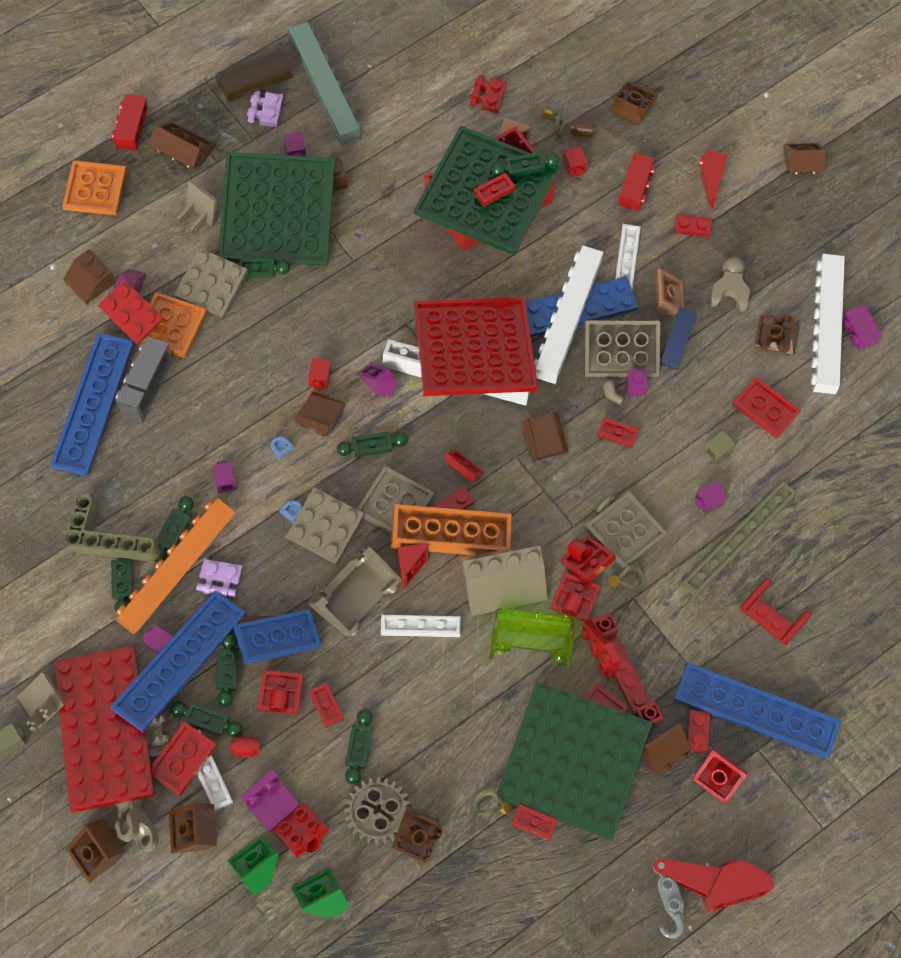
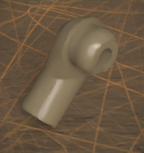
[603,379,625,405]

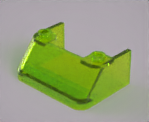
[490,608,574,669]

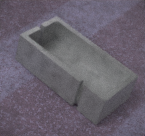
[115,336,173,423]

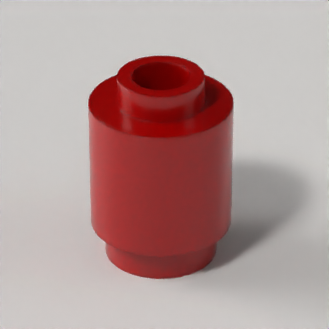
[230,736,259,757]

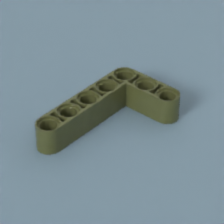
[65,494,160,561]

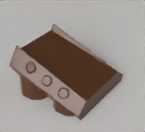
[611,81,658,125]
[755,315,799,354]
[295,392,346,436]
[522,412,568,461]
[392,806,442,863]

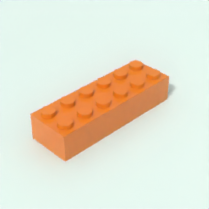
[391,504,512,555]

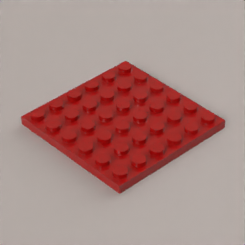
[414,297,538,396]

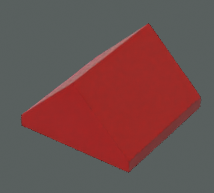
[397,543,428,589]
[692,749,748,804]

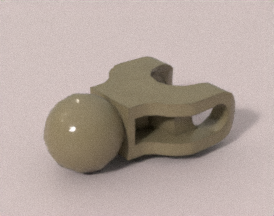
[710,256,750,312]
[115,799,159,852]

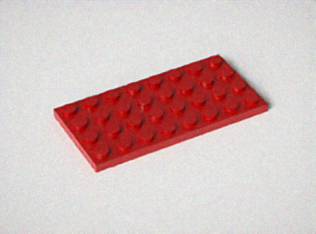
[54,646,154,813]

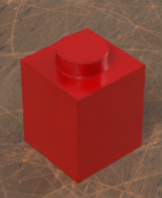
[563,146,588,177]
[308,358,332,389]

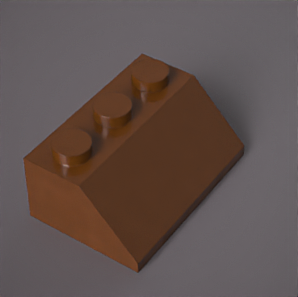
[149,122,216,169]

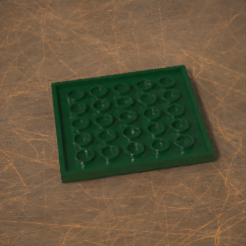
[414,126,561,256]
[218,152,335,266]
[497,682,652,841]

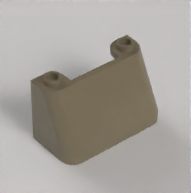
[308,546,401,637]

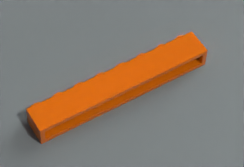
[115,498,235,634]

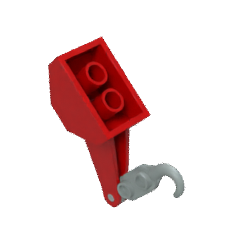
[653,858,775,939]

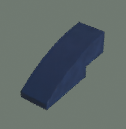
[660,307,697,370]

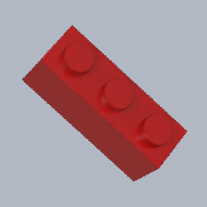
[112,94,148,151]
[618,152,656,211]

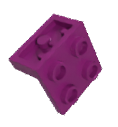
[240,769,300,832]

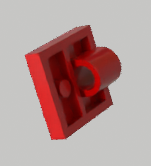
[560,535,616,584]
[550,572,601,622]
[258,670,304,715]
[272,803,329,858]

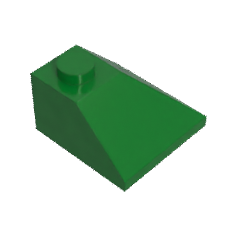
[228,835,278,896]
[291,868,349,918]

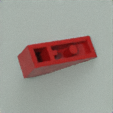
[699,150,727,208]

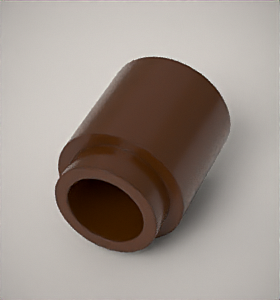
[571,118,597,138]

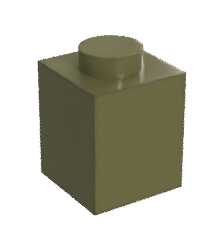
[703,431,736,464]
[0,723,26,758]

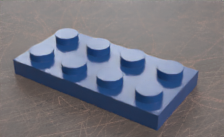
[234,609,321,664]

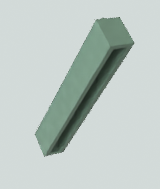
[288,22,362,145]

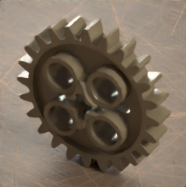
[344,777,410,846]

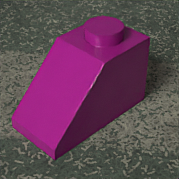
[114,269,147,293]
[358,363,399,397]

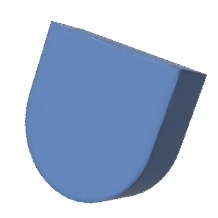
[271,436,294,460]
[279,500,302,523]

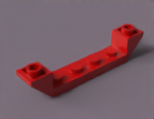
[592,613,664,725]

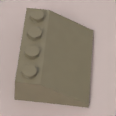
[584,320,660,377]
[460,543,548,616]

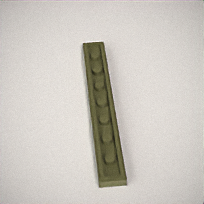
[681,481,797,598]

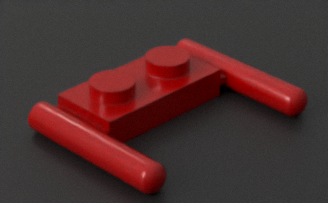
[740,578,812,645]

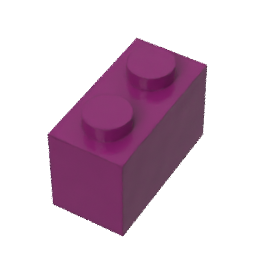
[842,304,882,351]

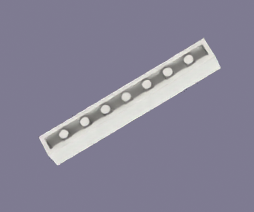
[534,245,603,384]
[811,254,845,394]
[382,340,530,405]

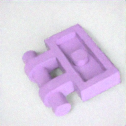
[247,91,284,127]
[196,559,243,598]

